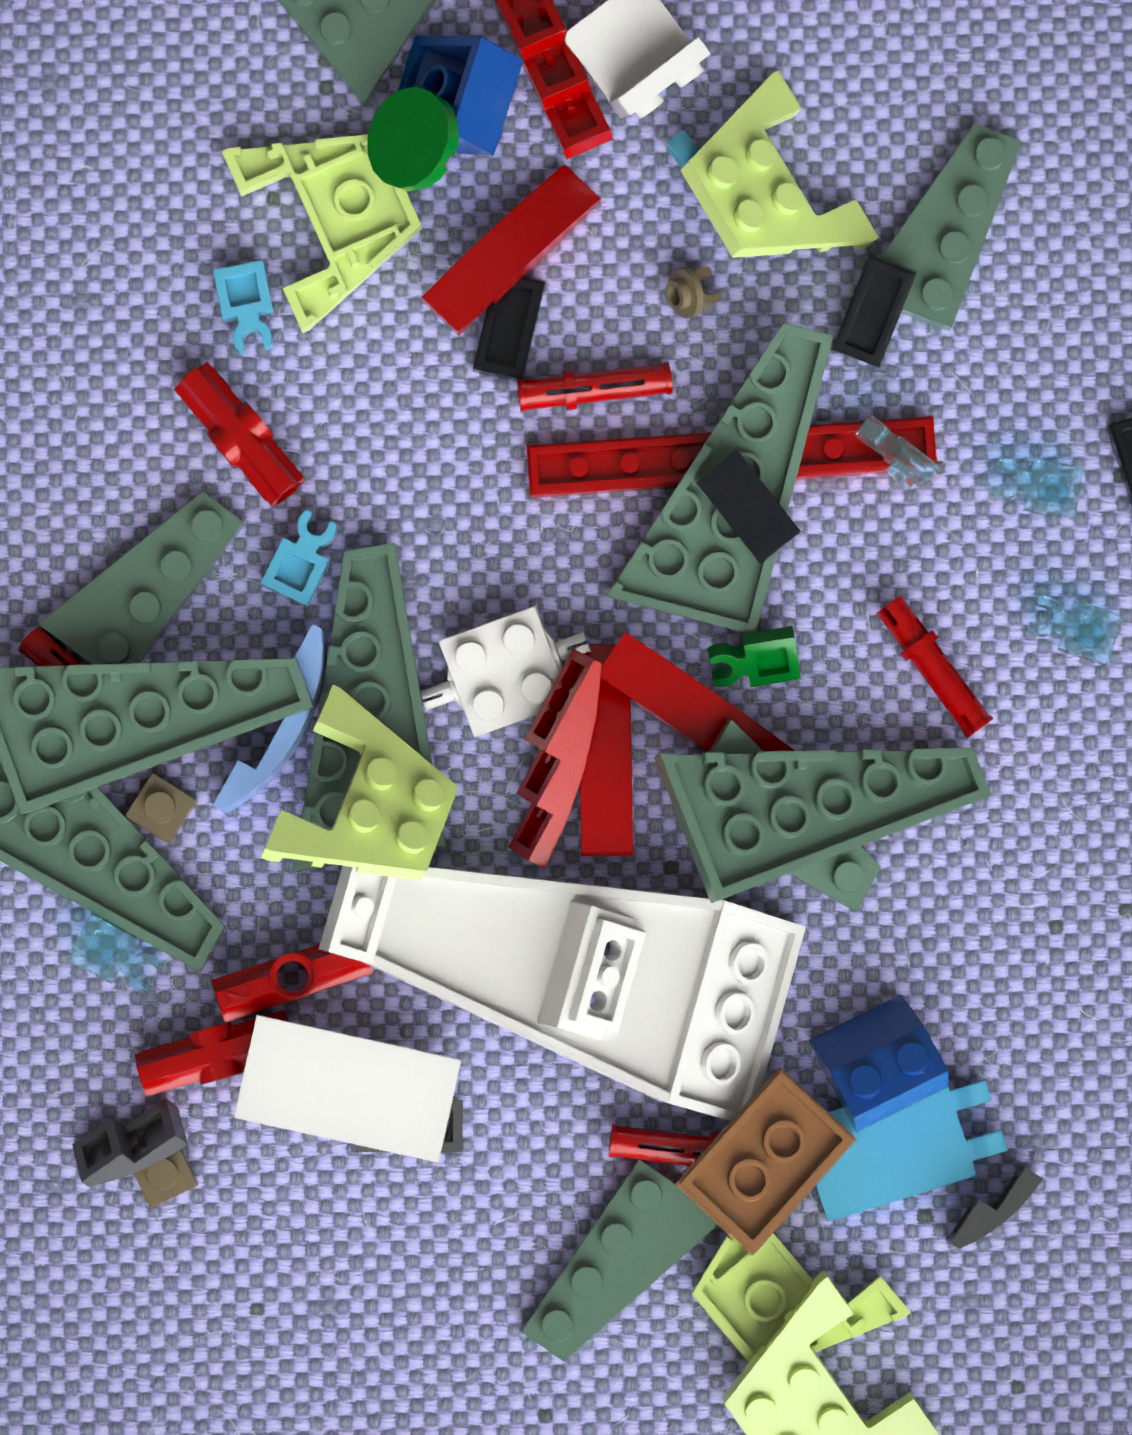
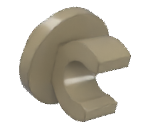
[665,267,722,319]

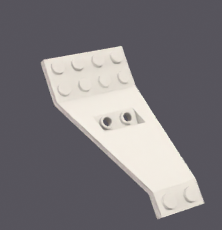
[319,866,806,1121]

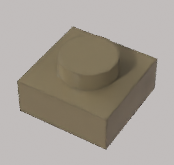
[125,773,198,845]
[134,1149,199,1208]

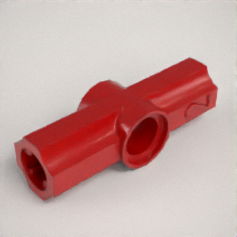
[174,362,306,508]
[211,944,373,1023]
[134,1010,289,1097]

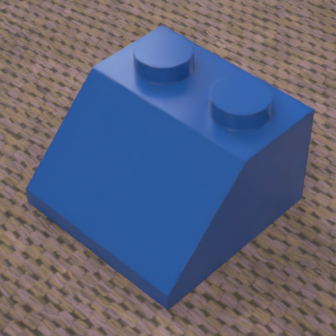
[398,35,524,156]
[809,995,949,1132]

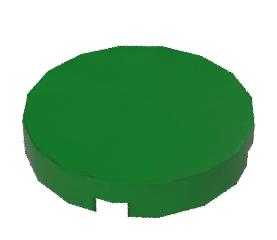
[367,87,459,192]

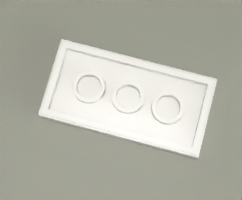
[234,1014,461,1163]

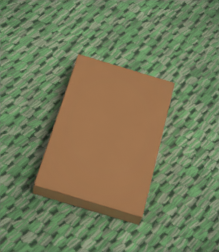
[674,1068,856,1256]

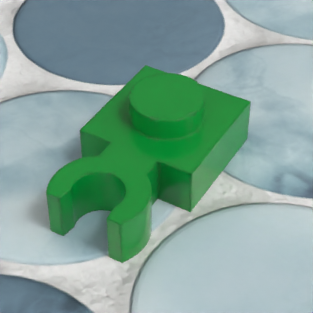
[707,626,801,687]

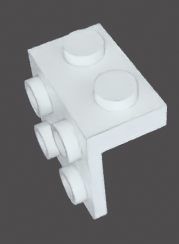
[564,0,711,119]

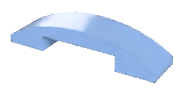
[213,624,326,814]

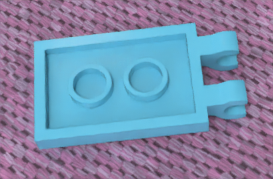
[816,1080,1008,1222]

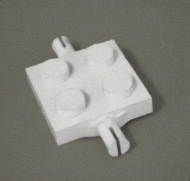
[420,605,591,738]

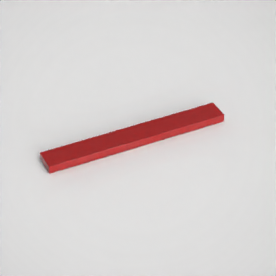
[526,416,937,499]

